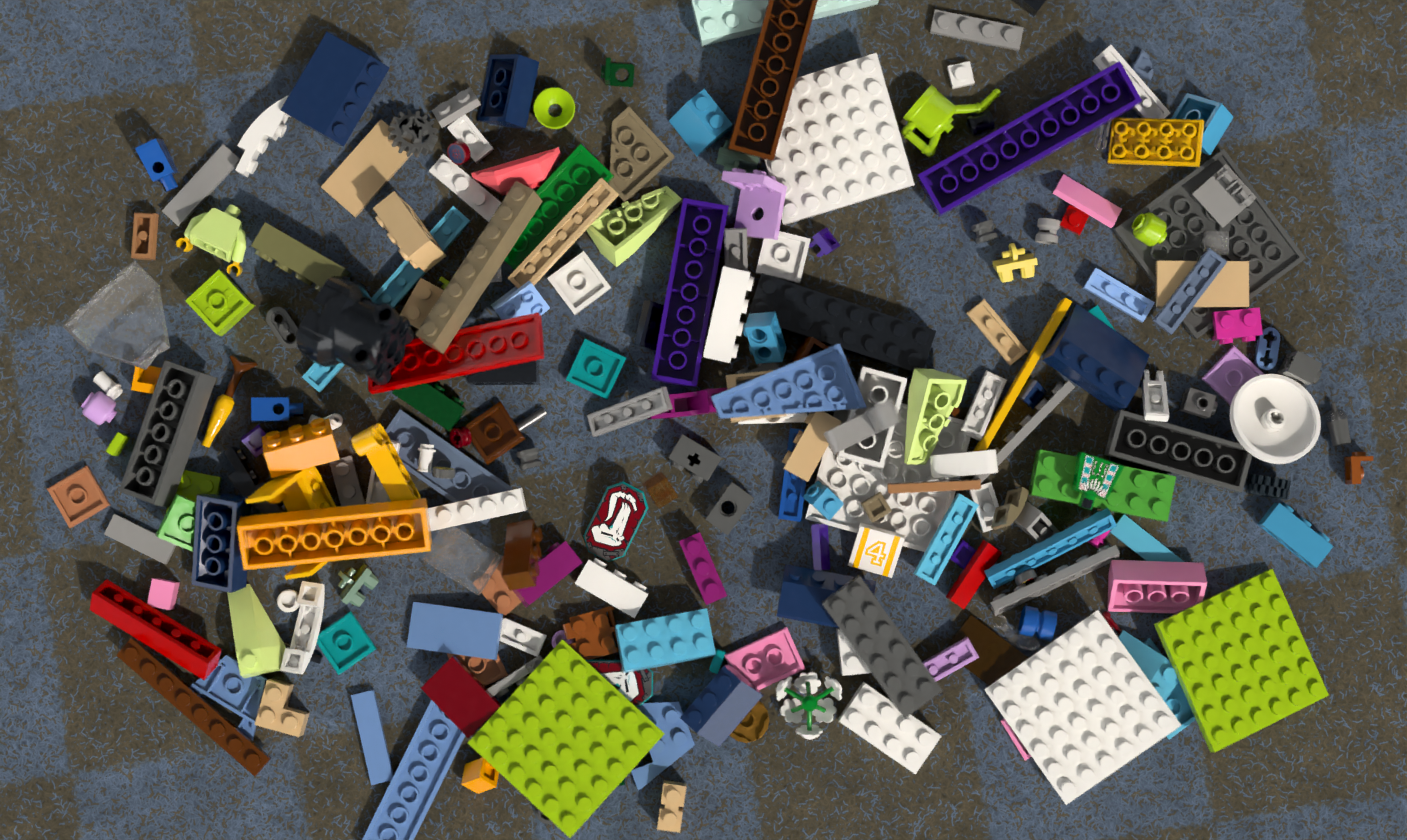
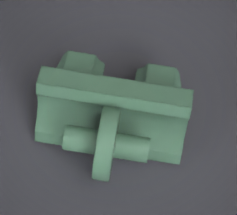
[716,140,759,174]
[338,563,379,607]

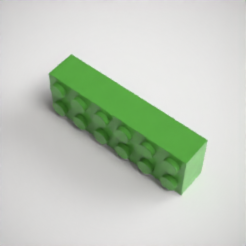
[1028,449,1176,522]

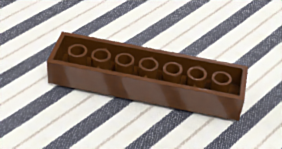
[728,0,818,161]

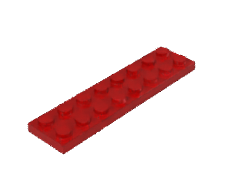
[368,313,544,394]

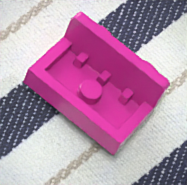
[1212,307,1263,344]

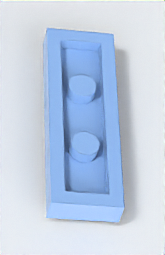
[1083,268,1155,323]

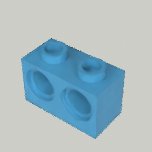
[743,311,787,364]

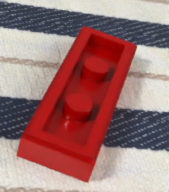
[946,540,1002,609]

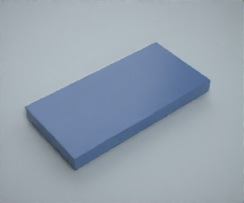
[407,602,503,660]

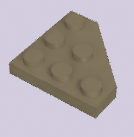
[609,107,675,202]

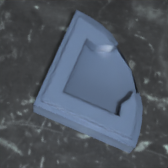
[1131,50,1153,81]

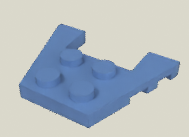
[190,654,267,741]
[631,701,695,790]

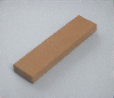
[888,479,981,494]

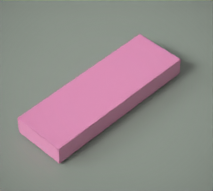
[1053,174,1122,228]

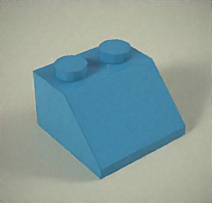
[669,89,733,156]
[1171,93,1234,155]

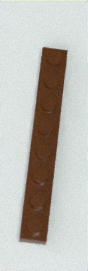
[116,637,271,776]

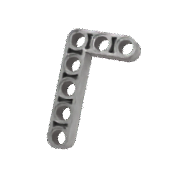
[823,399,902,454]

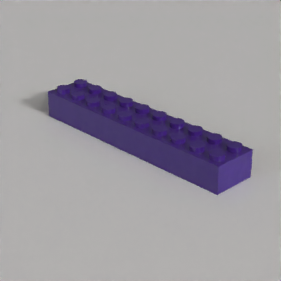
[917,61,1142,217]

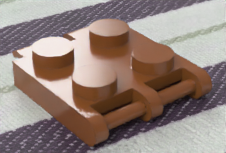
[562,606,619,660]

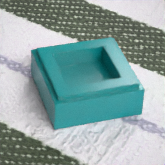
[709,649,726,674]

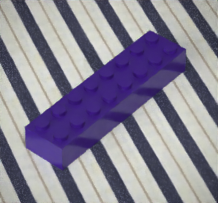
[651,198,729,388]

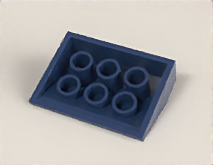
[280,31,389,147]
[1042,304,1149,411]

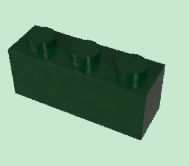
[392,383,466,432]

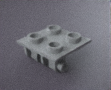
[1192,164,1257,228]

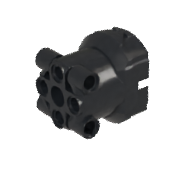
[296,276,414,385]

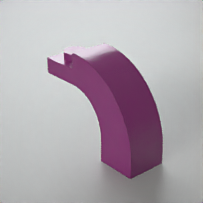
[647,388,727,420]

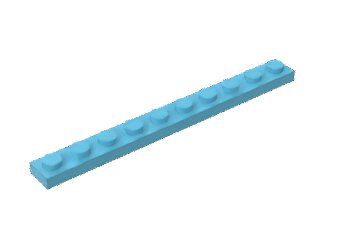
[302,206,471,393]

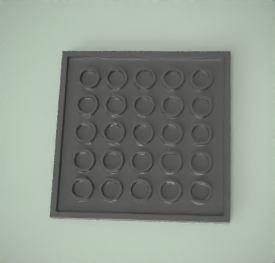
[1113,149,1306,340]

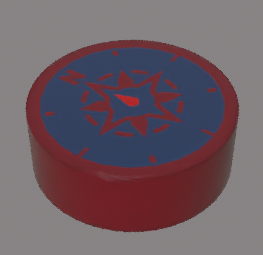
[447,141,470,165]

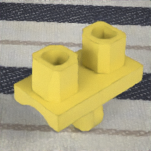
[992,243,1038,283]

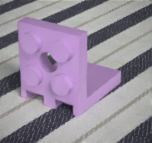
[722,168,787,240]

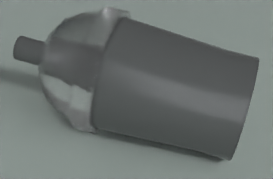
[1325,403,1351,447]

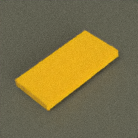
[1107,117,1204,167]

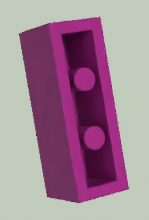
[679,532,727,605]
[512,541,583,608]

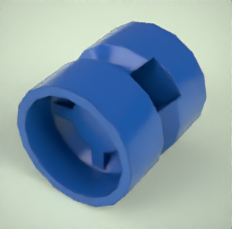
[1018,605,1057,641]

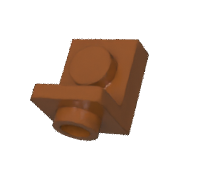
[1344,452,1374,484]

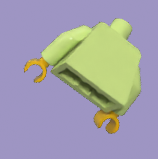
[176,204,246,277]

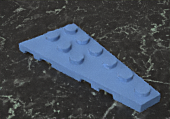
[711,343,867,419]

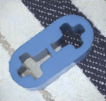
[1254,327,1280,371]

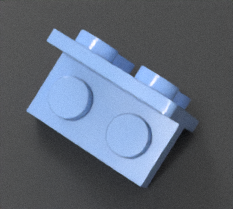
[491,281,550,320]

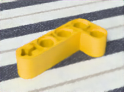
[351,423,421,501]

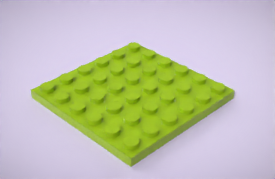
[1154,569,1329,753]
[468,639,665,838]

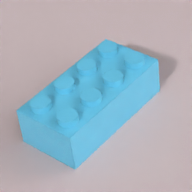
[615,608,716,673]

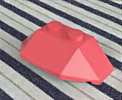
[471,147,561,196]

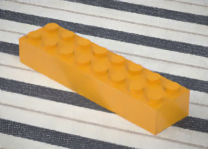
[237,498,432,570]

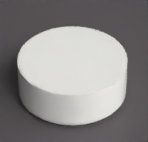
[277,589,300,612]

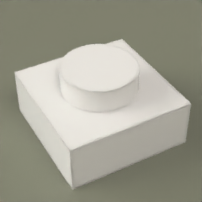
[947,61,975,89]

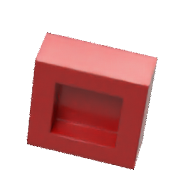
[1060,205,1089,235]

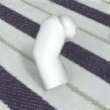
[308,413,343,430]

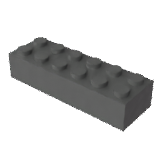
[119,360,216,508]
[1104,410,1252,493]
[821,575,943,718]

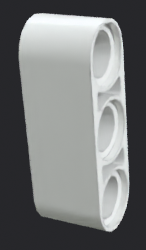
[930,449,998,479]

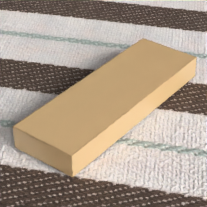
[966,299,1028,366]

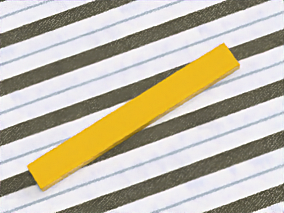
[973,298,1072,452]

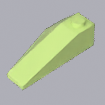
[587,186,682,267]
[904,368,967,465]
[227,584,286,678]

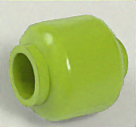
[1132,212,1167,247]

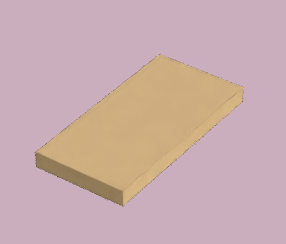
[321,119,413,217]
[1156,261,1249,308]

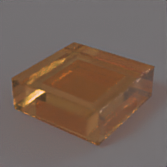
[647,478,678,509]

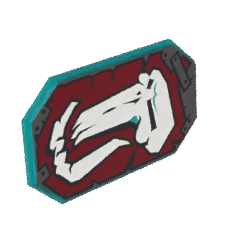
[583,481,648,562]
[586,660,653,707]

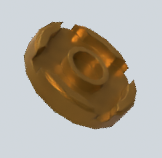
[730,701,769,743]

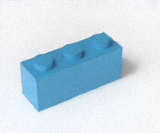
[1257,502,1334,568]

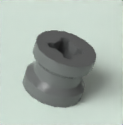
[971,220,998,244]
[516,447,542,470]

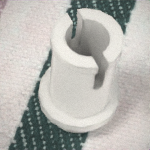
[93,371,123,400]
[417,444,436,473]

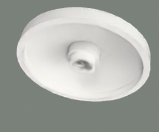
[1230,374,1321,464]

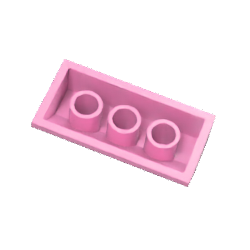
[1108,560,1207,614]

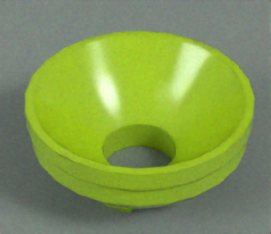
[534,87,575,129]

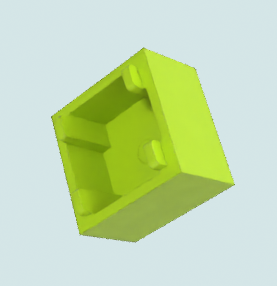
[185,270,256,336]

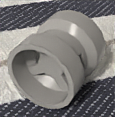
[1035,218,1061,245]

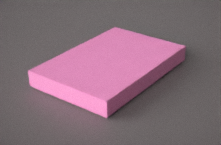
[725,627,805,690]

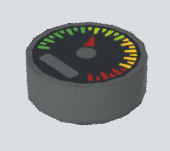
[1014,569,1038,587]

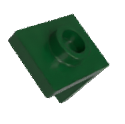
[601,57,634,87]

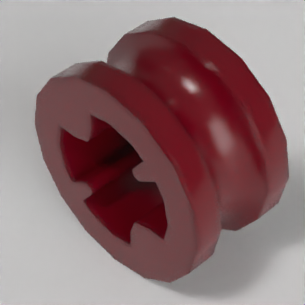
[450,426,472,448]

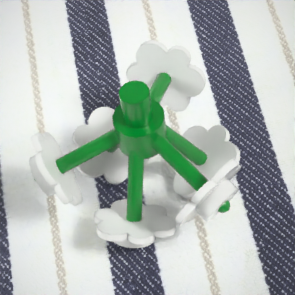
[776,672,842,739]

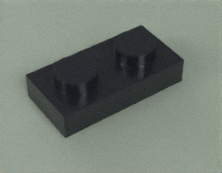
[634,300,664,350]

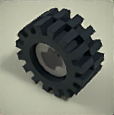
[1246,474,1291,500]

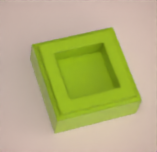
[106,432,130,456]

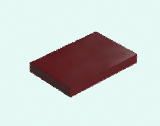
[421,655,502,738]

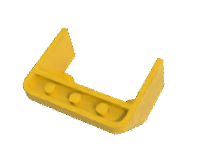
[245,467,336,580]

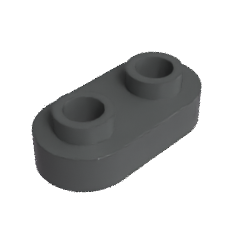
[266,307,299,349]

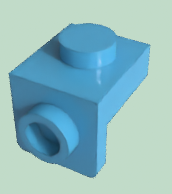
[803,481,844,521]

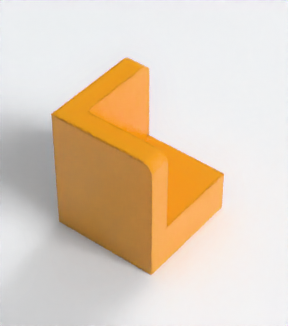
[131,363,162,394]
[461,757,499,794]

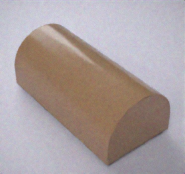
[131,213,159,260]

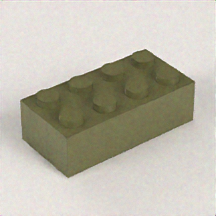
[251,222,352,291]

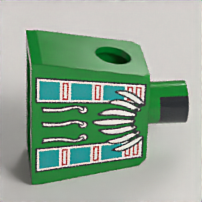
[1072,452,1124,510]

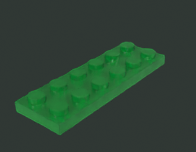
[504,144,614,270]

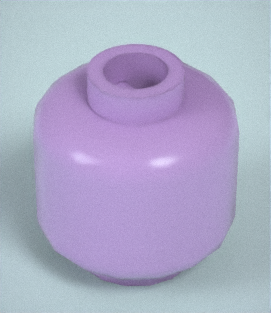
[81,391,117,425]

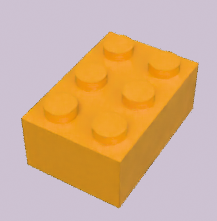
[262,418,340,478]

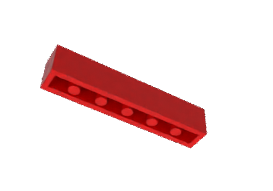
[90,579,222,680]

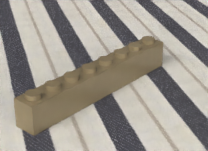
[415,181,543,354]

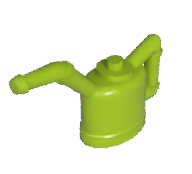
[901,84,1001,157]

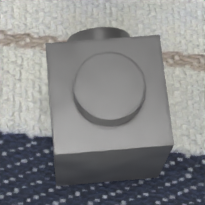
[1179,388,1218,419]

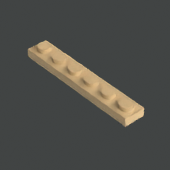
[508,177,619,288]

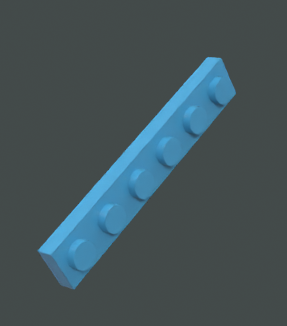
[984,508,1117,589]

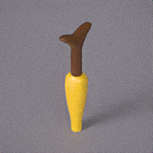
[201,355,258,448]

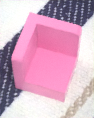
[147,578,180,610]

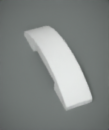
[280,581,325,675]

